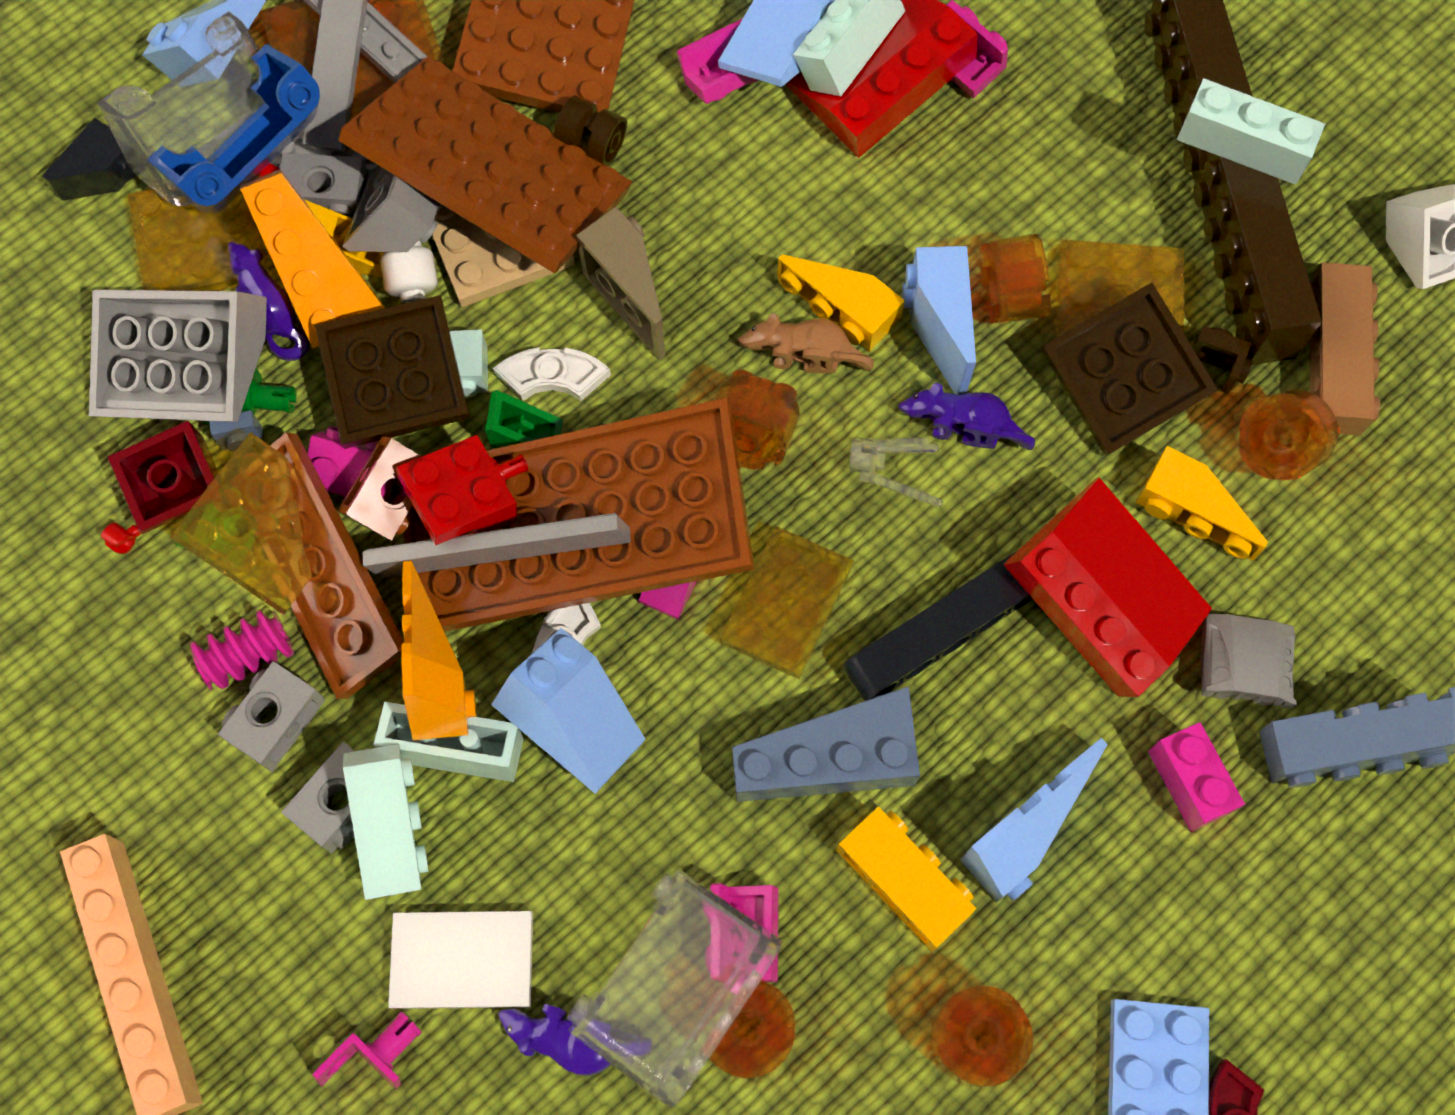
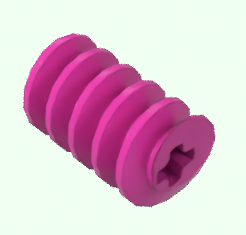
[190,610,294,691]

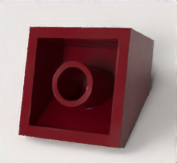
[108,420,224,534]

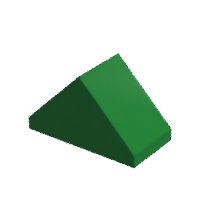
[485,390,563,449]

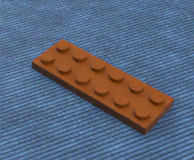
[229,432,404,699]

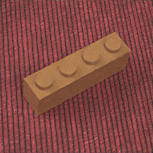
[1309,262,1380,436]

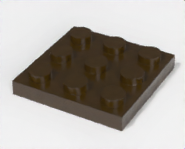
[1041,282,1218,457]
[315,295,471,449]

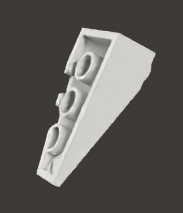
[1386,184,1455,289]

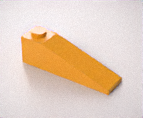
[402,561,476,740]

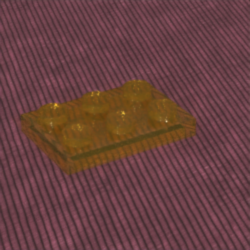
[720,526,854,680]

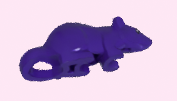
[228,242,310,361]
[898,383,1036,451]
[498,1004,652,1076]

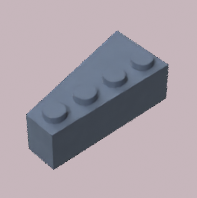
[732,686,920,802]
[1259,687,1455,788]

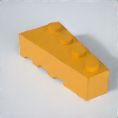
[240,169,386,349]

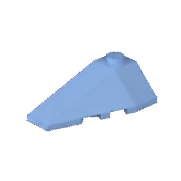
[960,738,1108,903]

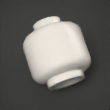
[380,241,438,304]

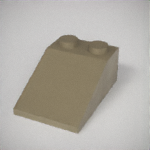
[576,207,666,360]

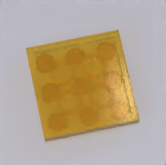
[128,184,270,291]
[1056,239,1184,338]

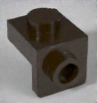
[1192,325,1253,394]

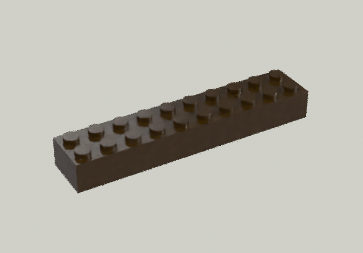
[1145,0,1322,365]

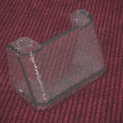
[97,11,264,206]
[567,869,782,1108]

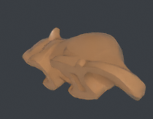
[738,313,874,373]

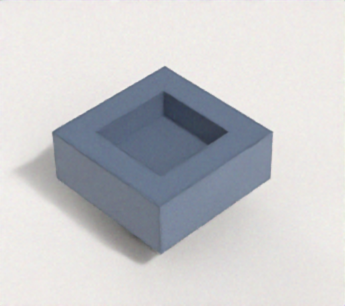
[209,410,265,451]

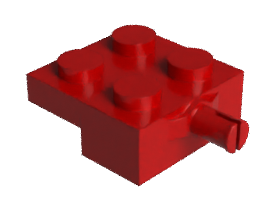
[396,435,528,546]

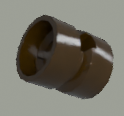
[554,95,627,166]

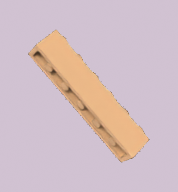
[60,834,203,1115]

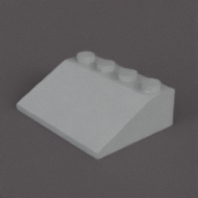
[89,290,267,422]

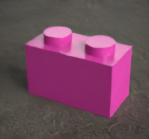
[1148,722,1245,832]

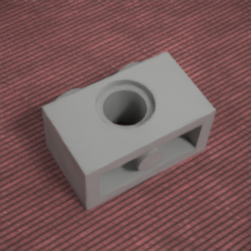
[280,153,369,218]
[217,661,326,772]
[281,742,354,853]

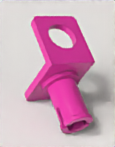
[313,1012,422,1089]

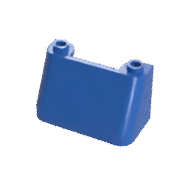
[147,44,320,213]

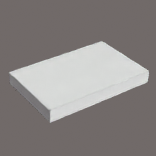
[388,911,533,1009]

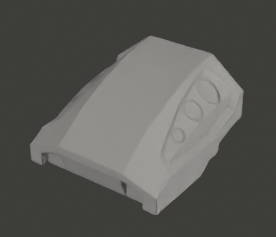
[1200,613,1296,709]

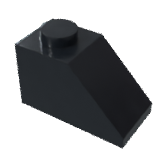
[42,118,145,201]

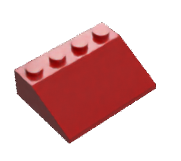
[785,0,978,158]
[1003,477,1212,697]

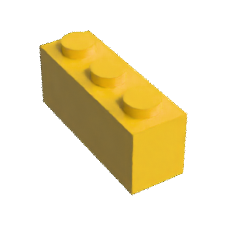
[836,806,977,952]

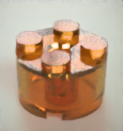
[979,233,1051,324]
[715,370,800,470]
[1238,389,1340,480]
[699,978,796,1079]
[930,986,1033,1088]

